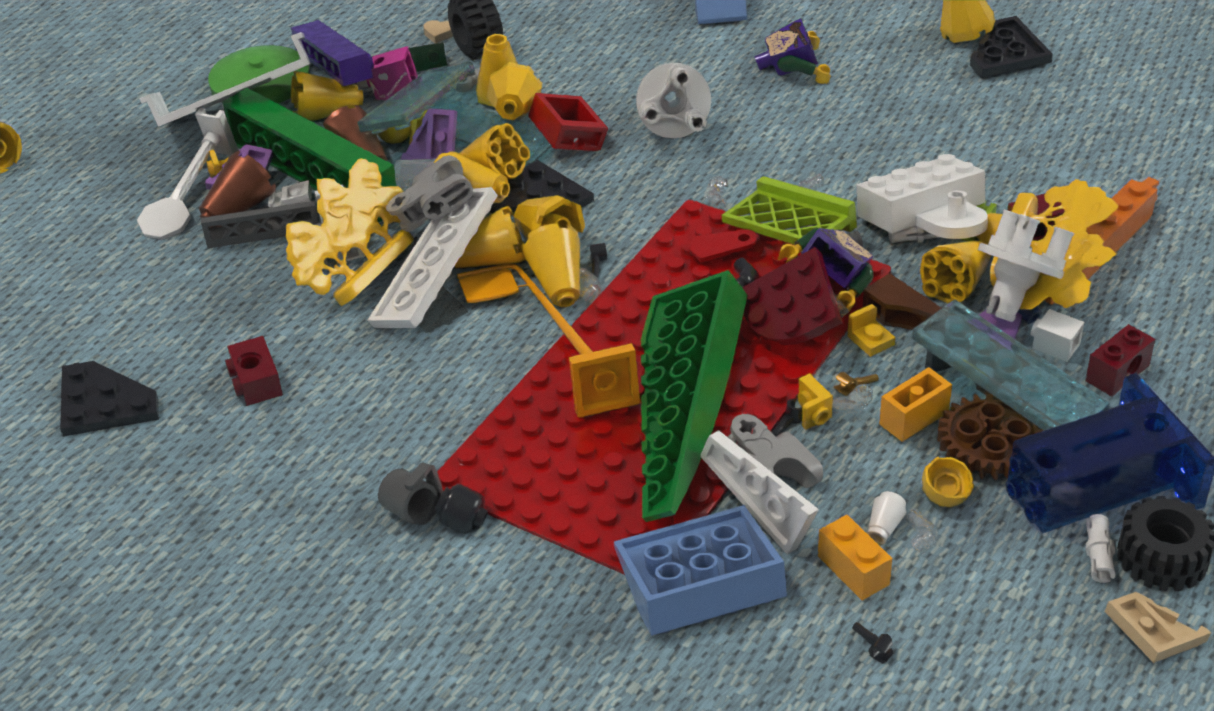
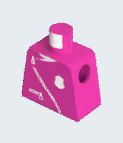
[357,46,421,101]

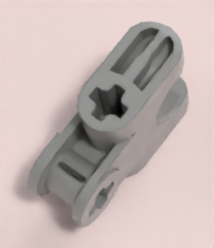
[386,155,473,232]
[728,414,823,488]

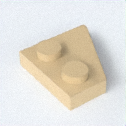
[1104,592,1211,663]

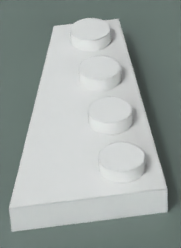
[700,431,819,555]

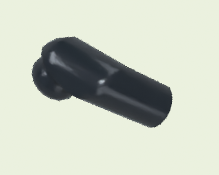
[733,258,759,287]

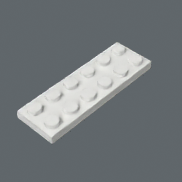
[368,187,498,328]

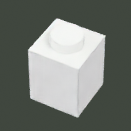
[1031,309,1084,362]

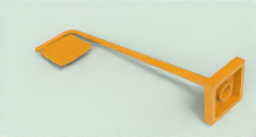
[457,263,640,418]

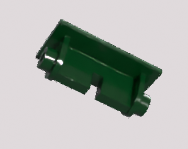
[409,42,447,72]

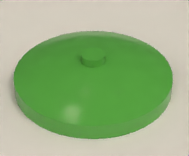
[208,45,310,103]

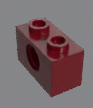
[1085,324,1156,397]
[225,336,283,406]

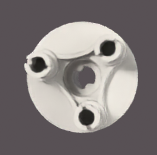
[636,63,711,138]
[977,209,1074,322]

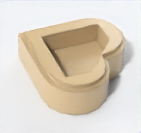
[423,20,453,43]

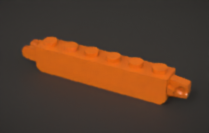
[1045,177,1159,305]

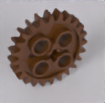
[937,393,1048,480]

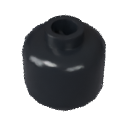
[435,484,489,534]

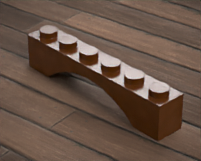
[863,273,1030,402]

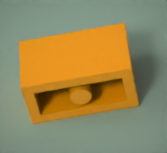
[879,367,952,442]
[818,515,893,601]

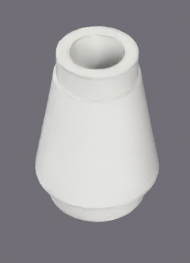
[867,491,907,544]

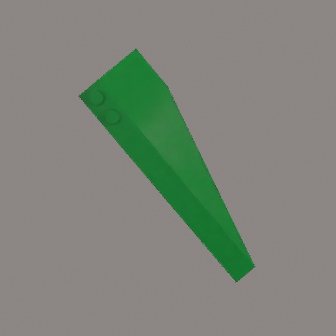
[641,270,748,522]

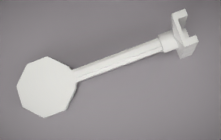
[137,107,238,239]

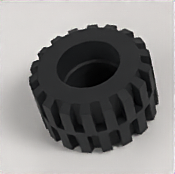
[448,0,503,59]
[1117,496,1214,591]

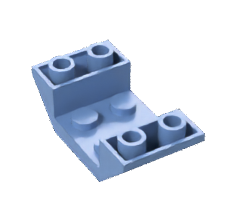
[695,0,747,24]

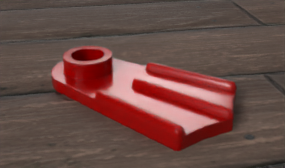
[689,229,758,263]

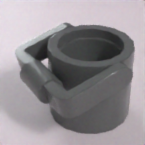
[378,462,443,525]

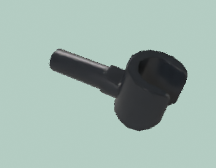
[590,243,607,279]
[771,399,802,437]
[852,622,894,664]

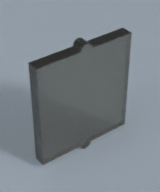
[418,286,468,333]

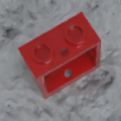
[528,93,608,151]

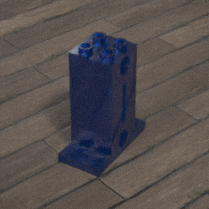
[1005,373,1214,533]

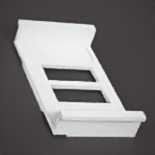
[139,32,311,127]

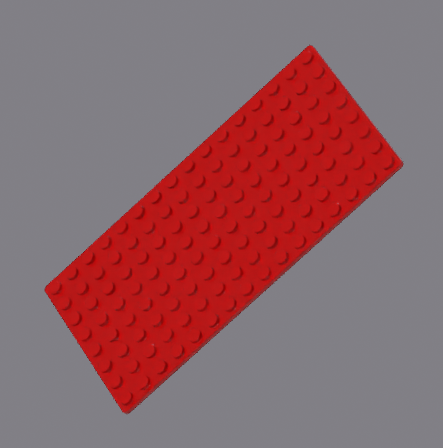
[437,200,891,575]

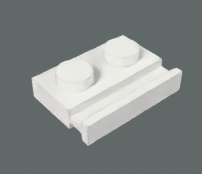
[268,180,312,208]

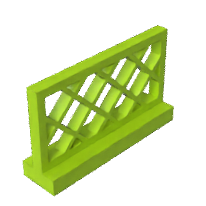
[722,176,857,245]

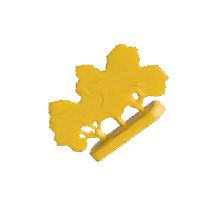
[286,158,414,306]
[990,179,1118,309]

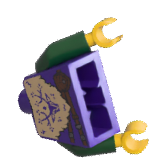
[754,18,831,84]
[778,228,874,315]

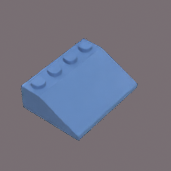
[614,505,787,636]

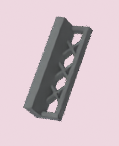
[201,201,319,248]

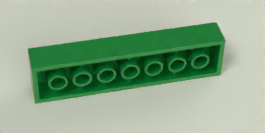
[222,88,397,222]

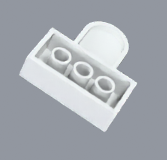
[857,154,988,239]

